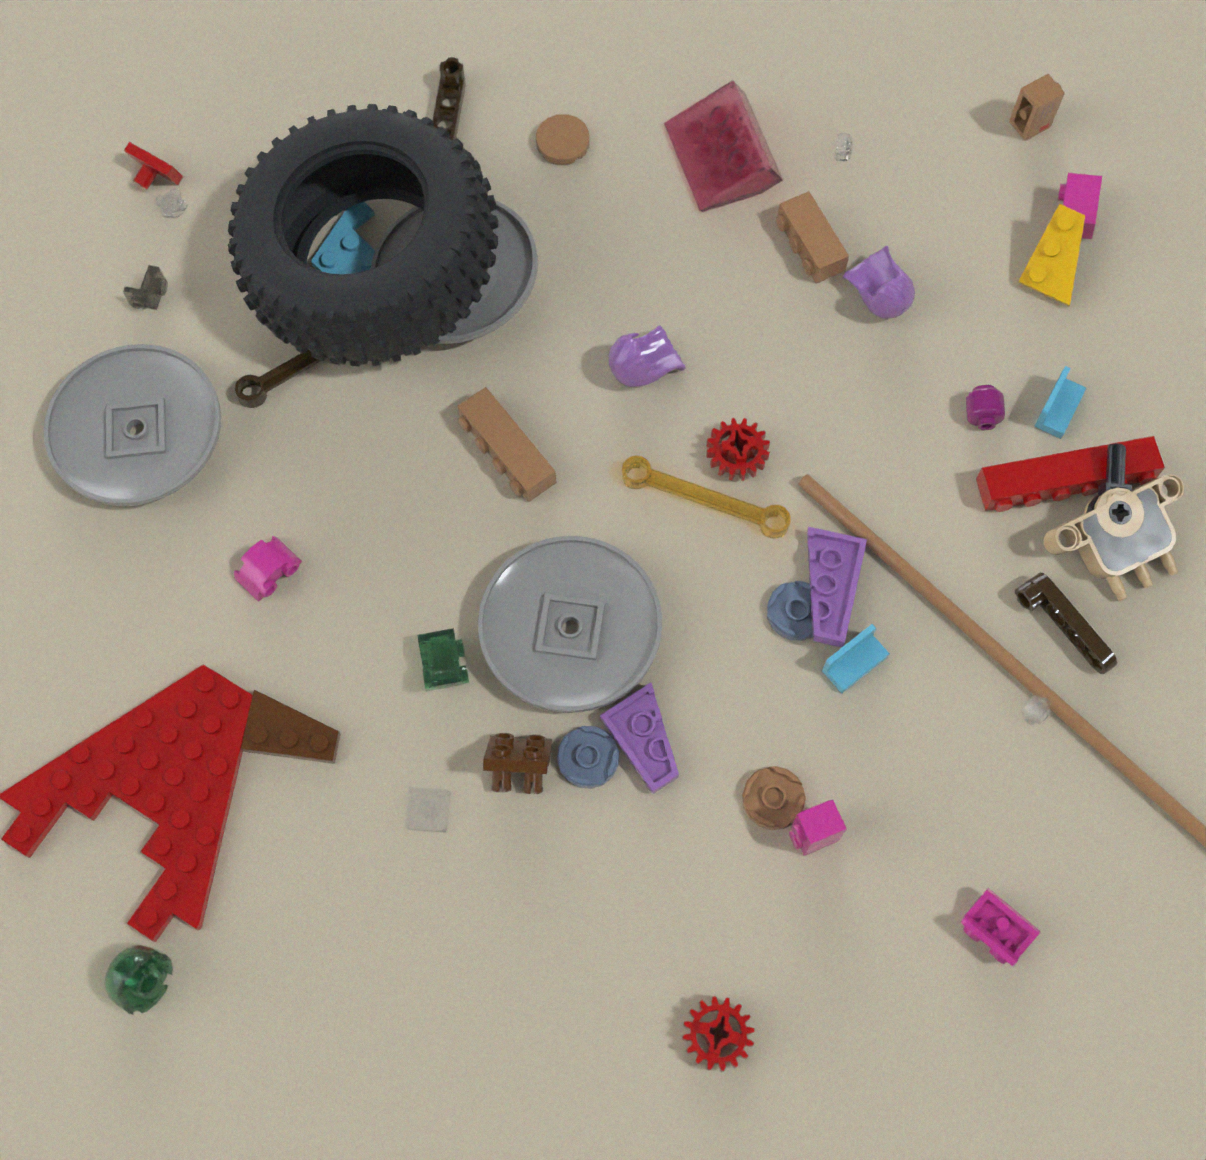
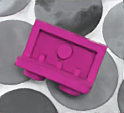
[961,888,1040,967]

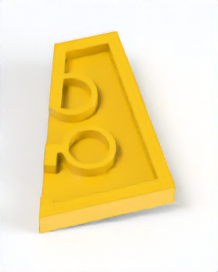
[1018,204,1085,306]

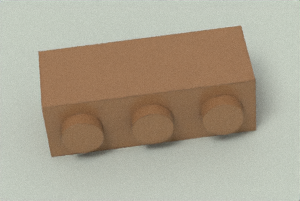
[776,191,849,284]

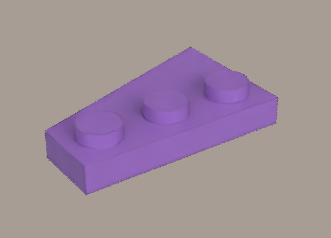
[600,682,679,794]

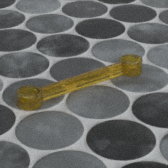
[622,456,791,539]

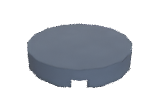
[767,581,813,641]
[557,726,619,789]

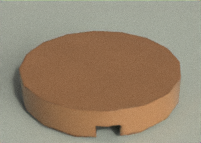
[536,114,590,165]
[742,766,806,830]

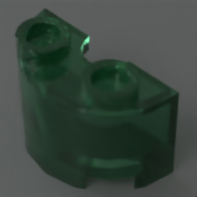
[417,628,470,692]

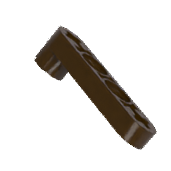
[432,57,466,140]
[1015,572,1117,674]

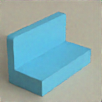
[1034,366,1086,439]
[822,624,890,693]

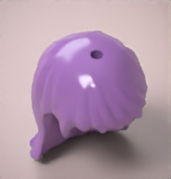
[843,246,915,319]
[609,326,686,387]

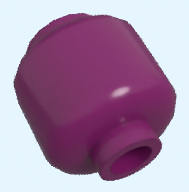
[966,385,1005,430]

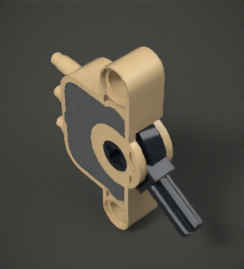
[1044,443,1185,601]

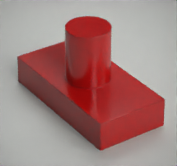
[124,141,184,190]

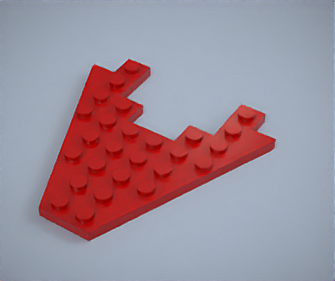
[0,664,253,942]

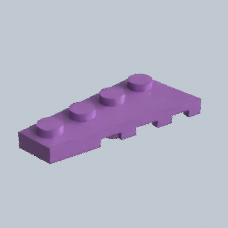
[807,527,867,648]

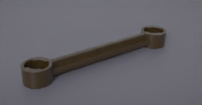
[235,350,327,408]

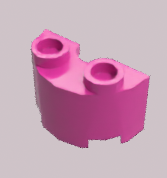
[234,536,302,602]

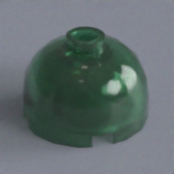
[104,945,173,1015]

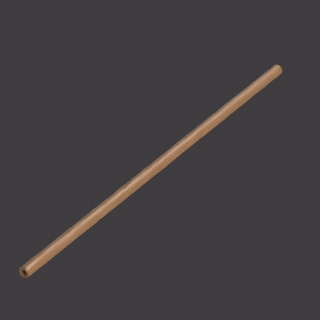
[798,474,1206,848]

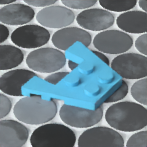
[311,202,375,274]

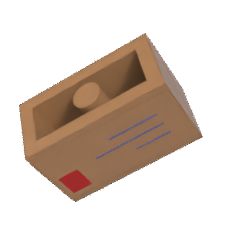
[1009,74,1065,141]

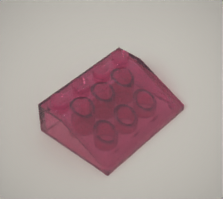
[664,80,783,212]

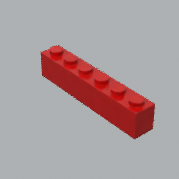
[976,436,1165,512]

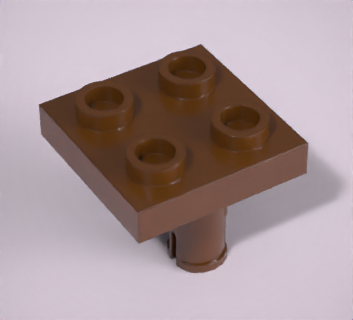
[483,733,552,794]

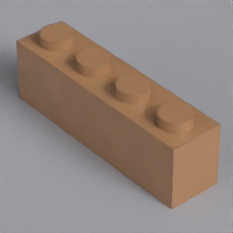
[457,387,557,503]

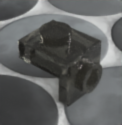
[123,265,168,310]

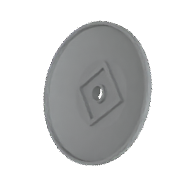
[371,200,538,344]
[44,344,221,506]
[478,536,662,713]

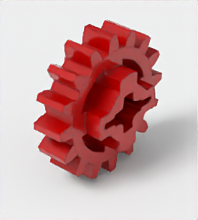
[706,418,770,481]
[682,996,755,1072]

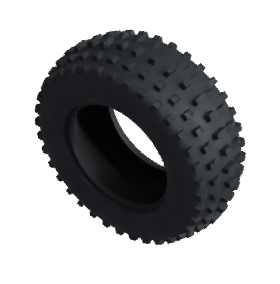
[228,104,499,367]

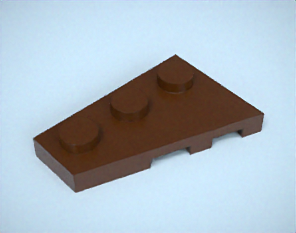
[241,689,341,764]

